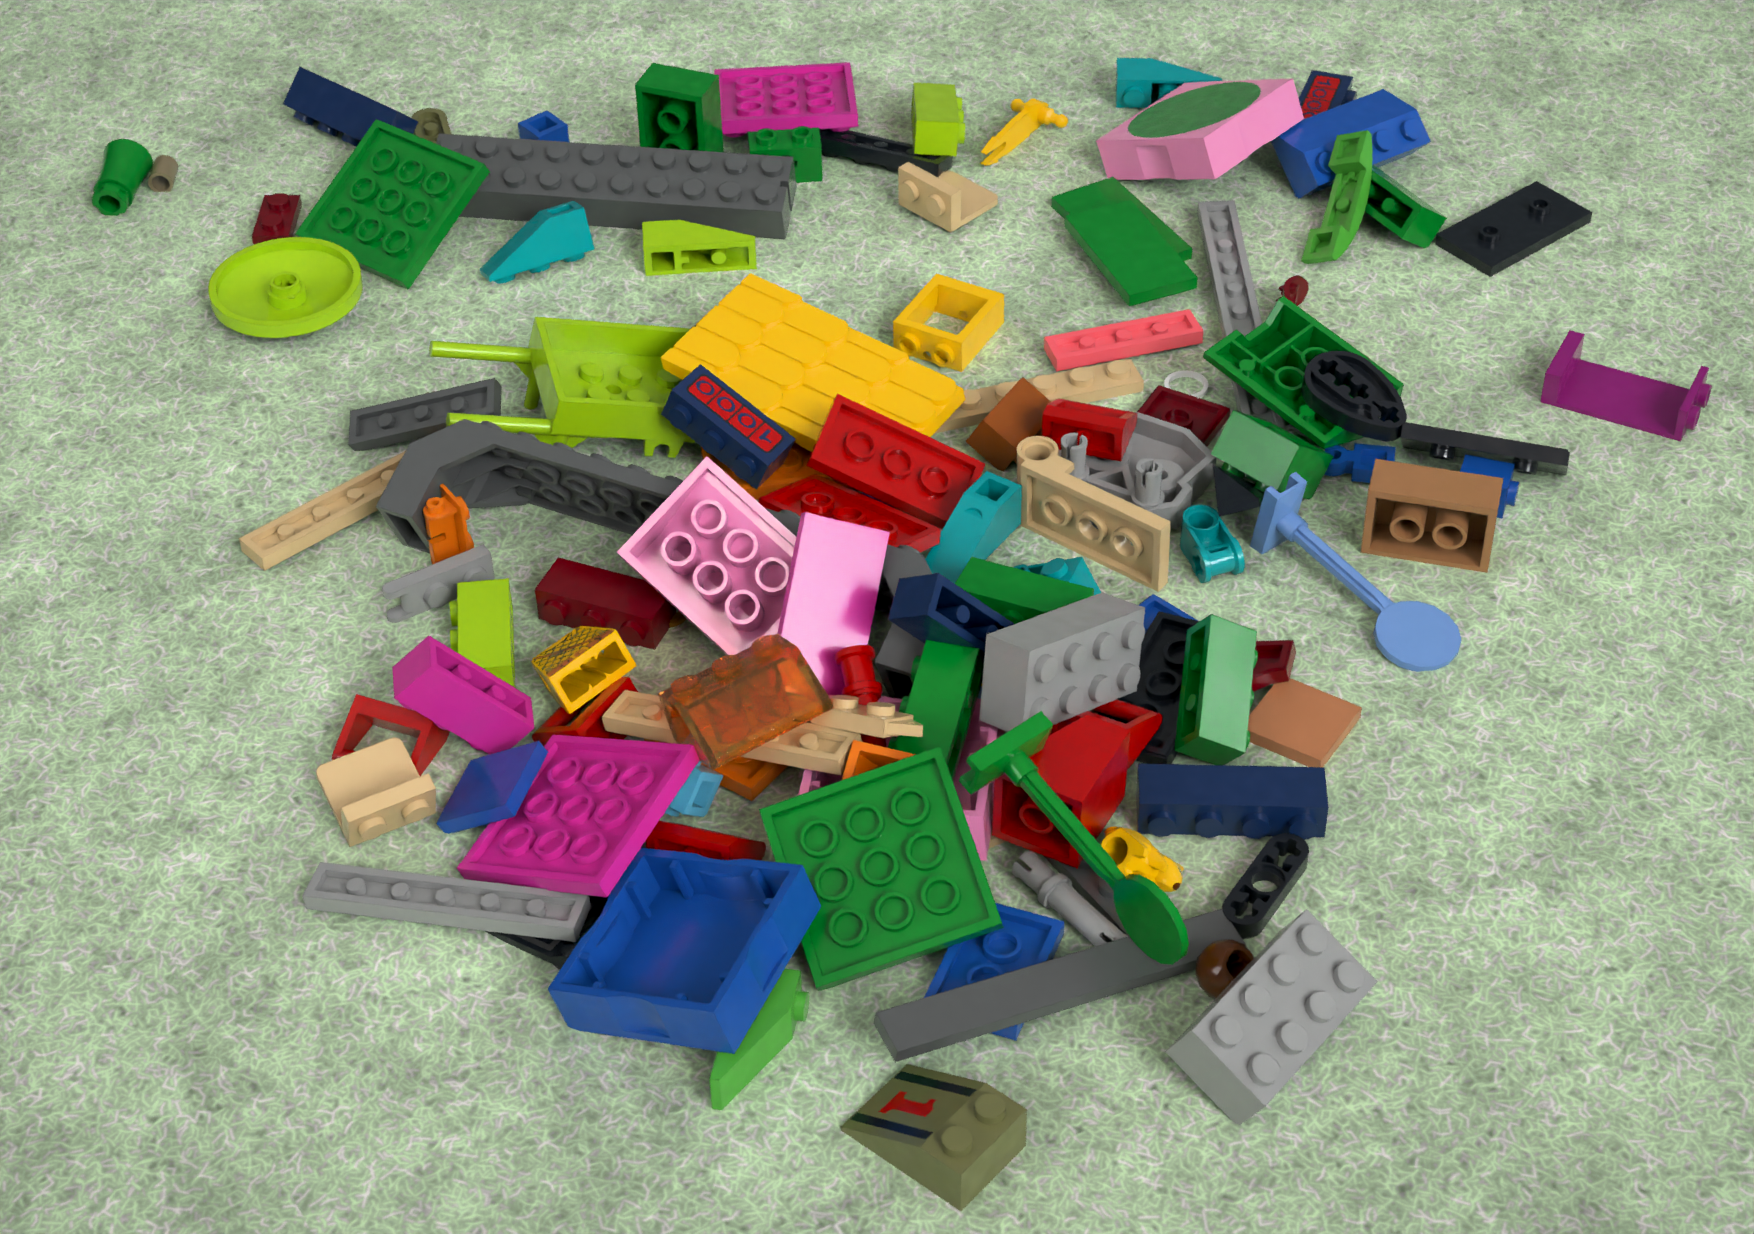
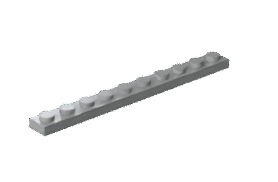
[1197,200,1285,429]

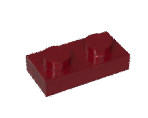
[252,193,302,245]

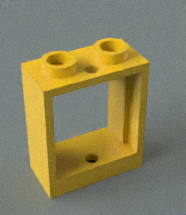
[893,273,1004,372]

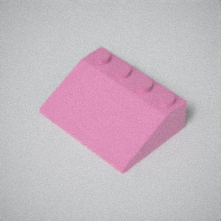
[617,456,796,665]

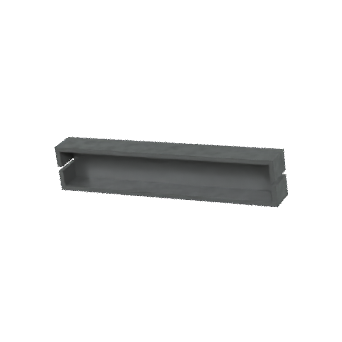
[436,133,797,239]

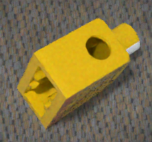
[531,626,637,714]

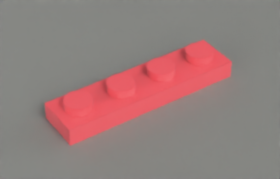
[1044,309,1203,372]

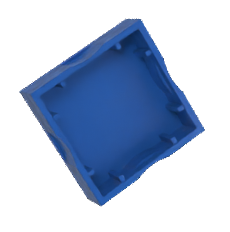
[548,848,821,1054]

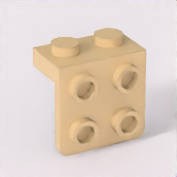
[898,162,998,233]
[316,737,436,847]

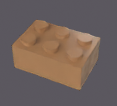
[1360,459,1503,573]

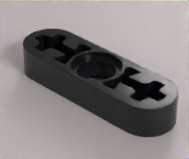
[1222,833,1309,939]

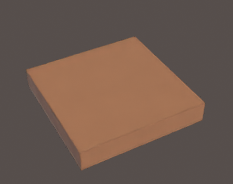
[1248,678,1362,767]

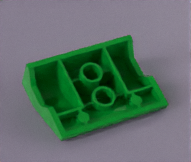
[1203,296,1404,449]

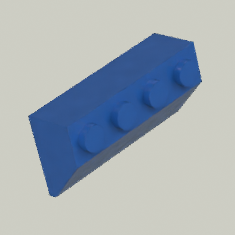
[1271,89,1431,199]

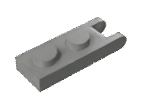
[382,544,495,623]

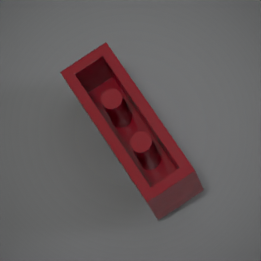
[535,557,676,650]

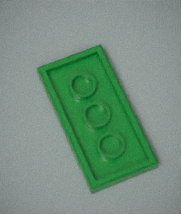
[1051,177,1192,261]
[1064,199,1198,306]

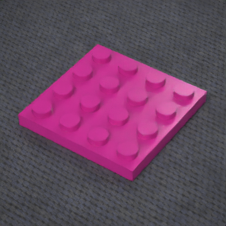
[714,62,858,138]
[457,735,701,897]

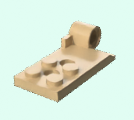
[1017,436,1171,592]

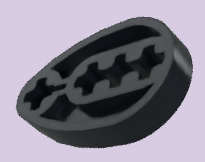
[1301,351,1407,442]

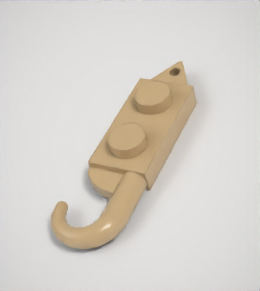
[773,695,923,738]

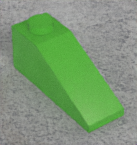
[709,969,810,1110]

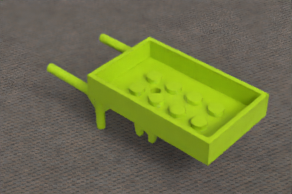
[429,317,697,458]

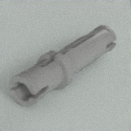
[1012,851,1128,946]

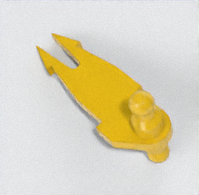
[981,98,1068,166]

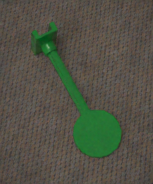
[959,711,1189,965]

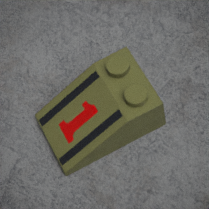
[841,1064,1027,1211]

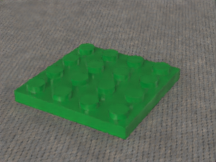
[295,119,490,290]
[759,746,1004,991]

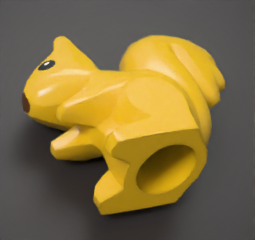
[1101,826,1184,892]

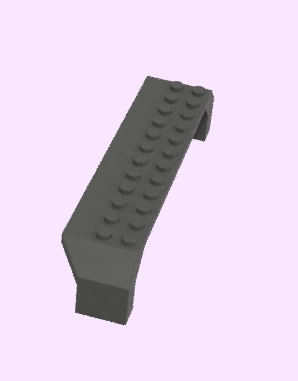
[376,419,932,699]

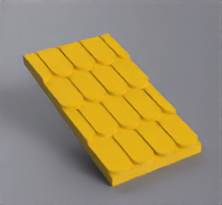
[660,273,966,452]

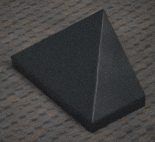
[1213,465,1264,517]

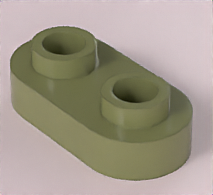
[411,108,451,143]

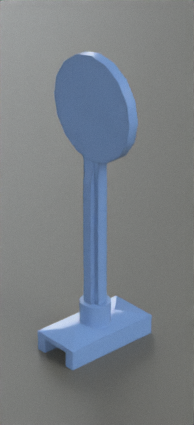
[1250,472,1461,672]

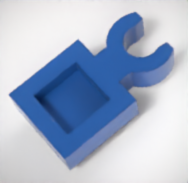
[1324,443,1396,483]

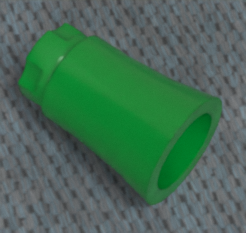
[92,139,153,216]

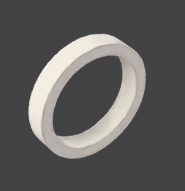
[1164,370,1208,398]

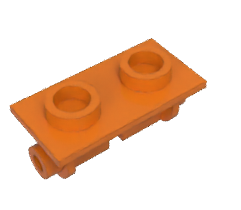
[423,484,474,565]

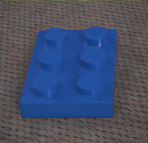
[924,903,1064,1040]

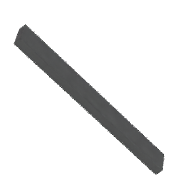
[873,909,1246,1062]

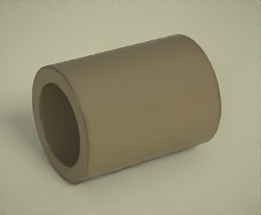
[148,155,178,192]

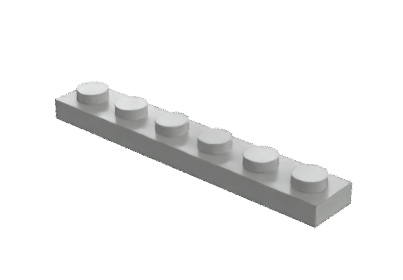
[302,862,591,942]

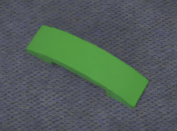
[1301,130,1373,264]

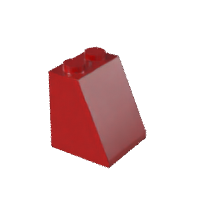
[992,714,1130,868]

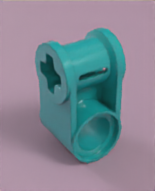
[1180,504,1245,583]

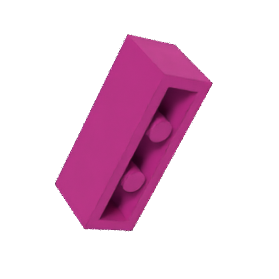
[392,635,535,755]

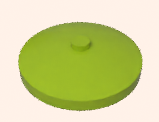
[208,237,363,338]

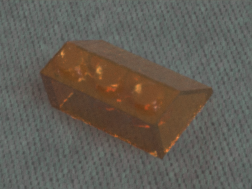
[658,633,834,770]

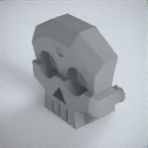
[1059,412,1216,529]

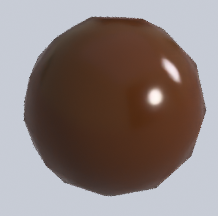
[1195,939,1254,999]

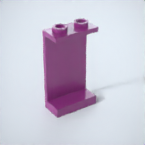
[1540,330,1712,441]

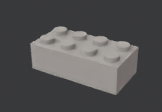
[979,592,1145,732]
[1165,909,1378,1125]

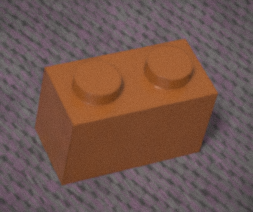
[965,377,1051,471]

